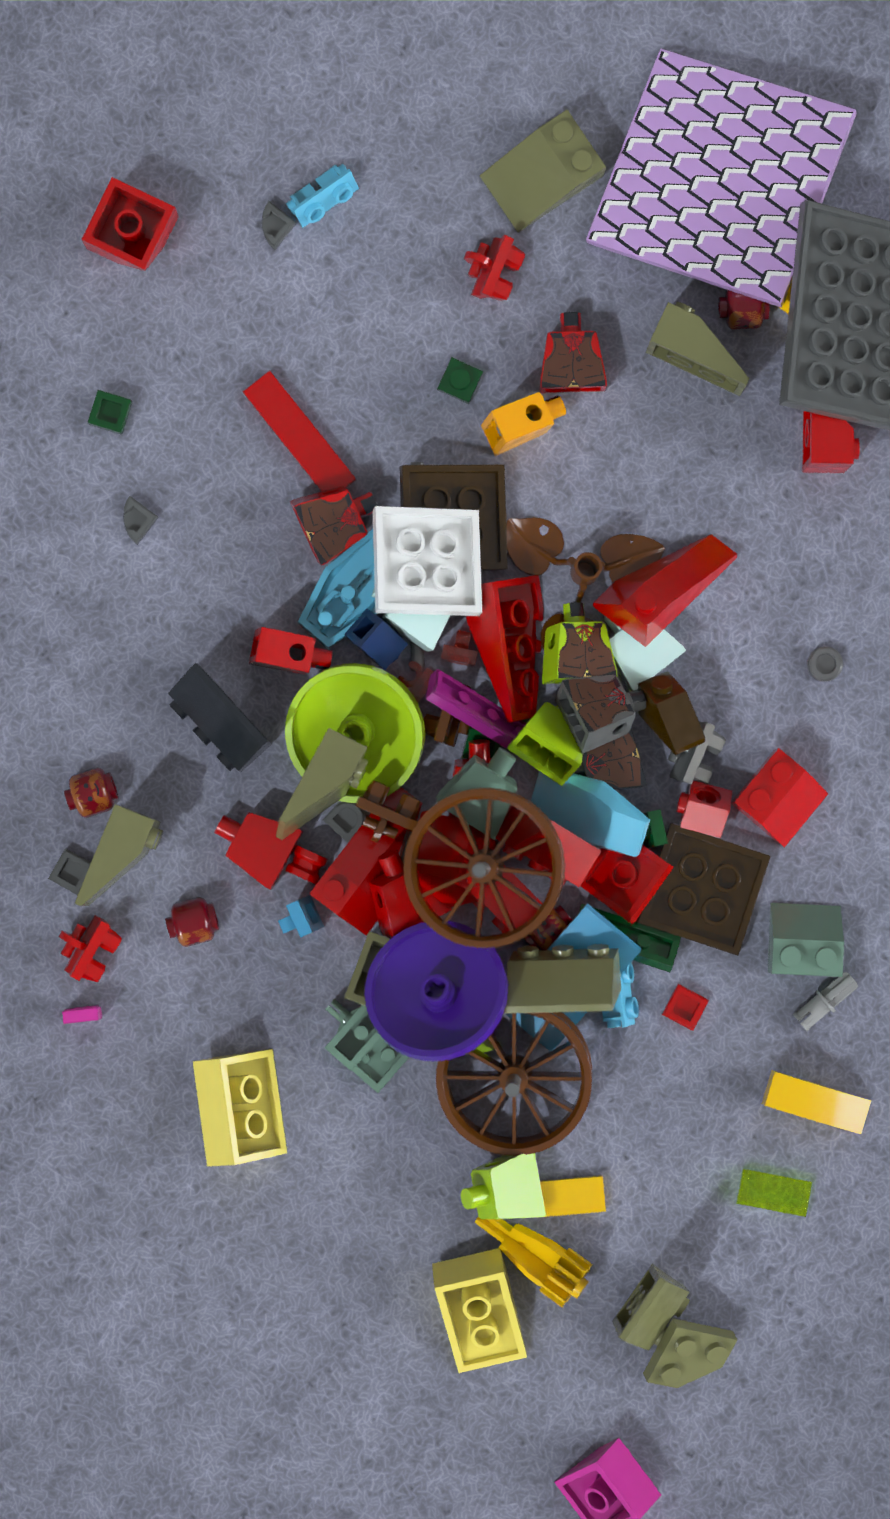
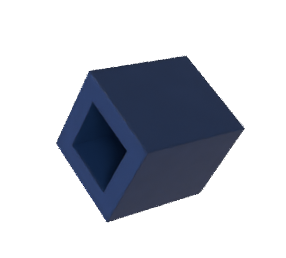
[344,609,408,670]

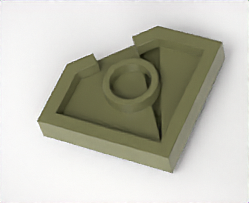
[643,1318,737,1388]

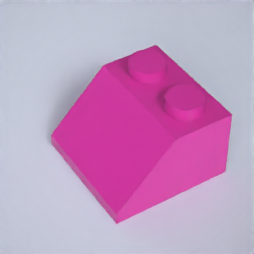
[554,1438,661,1519]

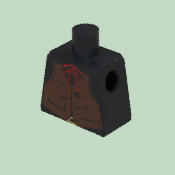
[574,728,647,790]

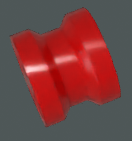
[285,845,328,884]

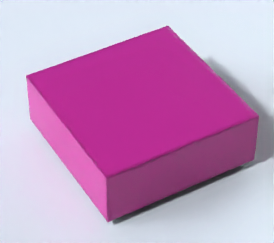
[62,1005,102,1024]

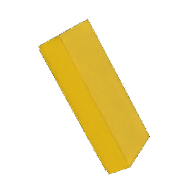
[537,1175,606,1218]

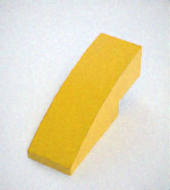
[761,1070,871,1134]

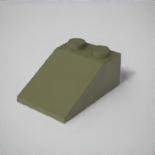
[480,110,606,233]
[645,302,749,396]
[276,728,369,840]
[74,804,163,906]
[612,1264,690,1351]

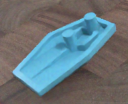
[298,529,378,649]
[531,771,650,857]

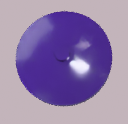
[365,921,508,1061]

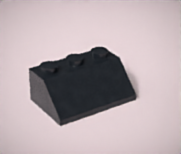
[168,663,272,772]

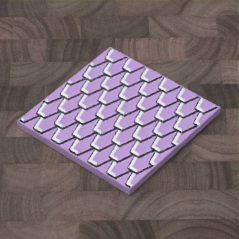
[586,49,857,308]

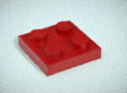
[581,845,674,924]

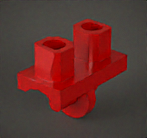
[464,235,525,301]
[59,915,122,982]

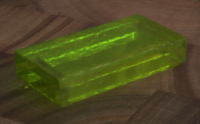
[736,1168,812,1217]

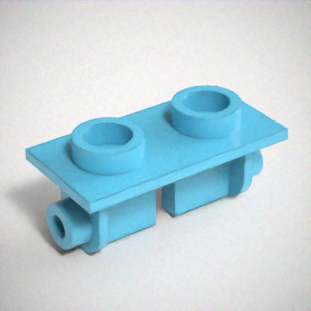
[286,164,359,228]
[602,963,639,1028]

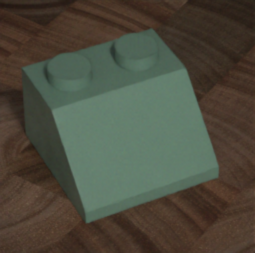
[768,903,844,977]

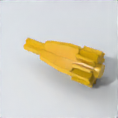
[474,1216,593,1308]

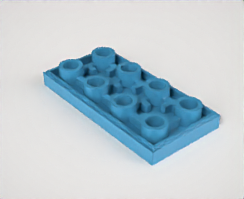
[504,903,642,1051]

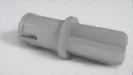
[793,972,858,1031]

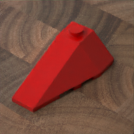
[593,534,738,647]

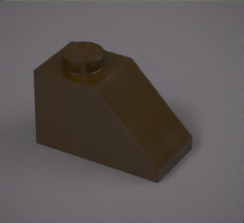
[638,671,705,755]

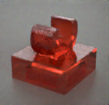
[441,630,478,668]
[397,661,435,703]

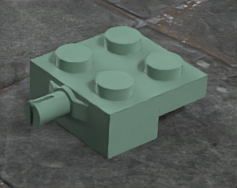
[325,999,409,1093]

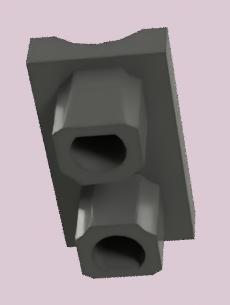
[664,721,726,784]

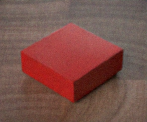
[662,984,709,1031]

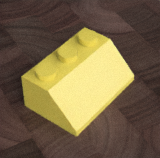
[193,1049,287,1167]

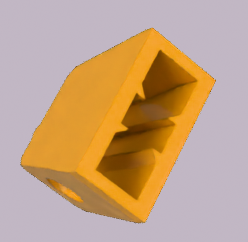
[481,392,566,456]

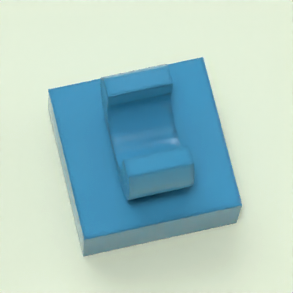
[278,895,324,938]

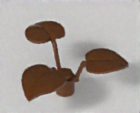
[506,517,665,650]

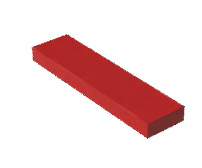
[243,371,356,492]

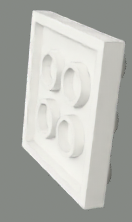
[373,506,482,616]

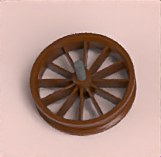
[404,787,565,948]
[436,1011,592,1156]

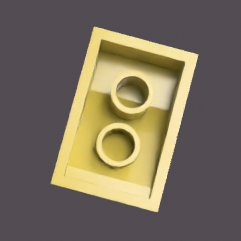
[432,1248,527,1373]

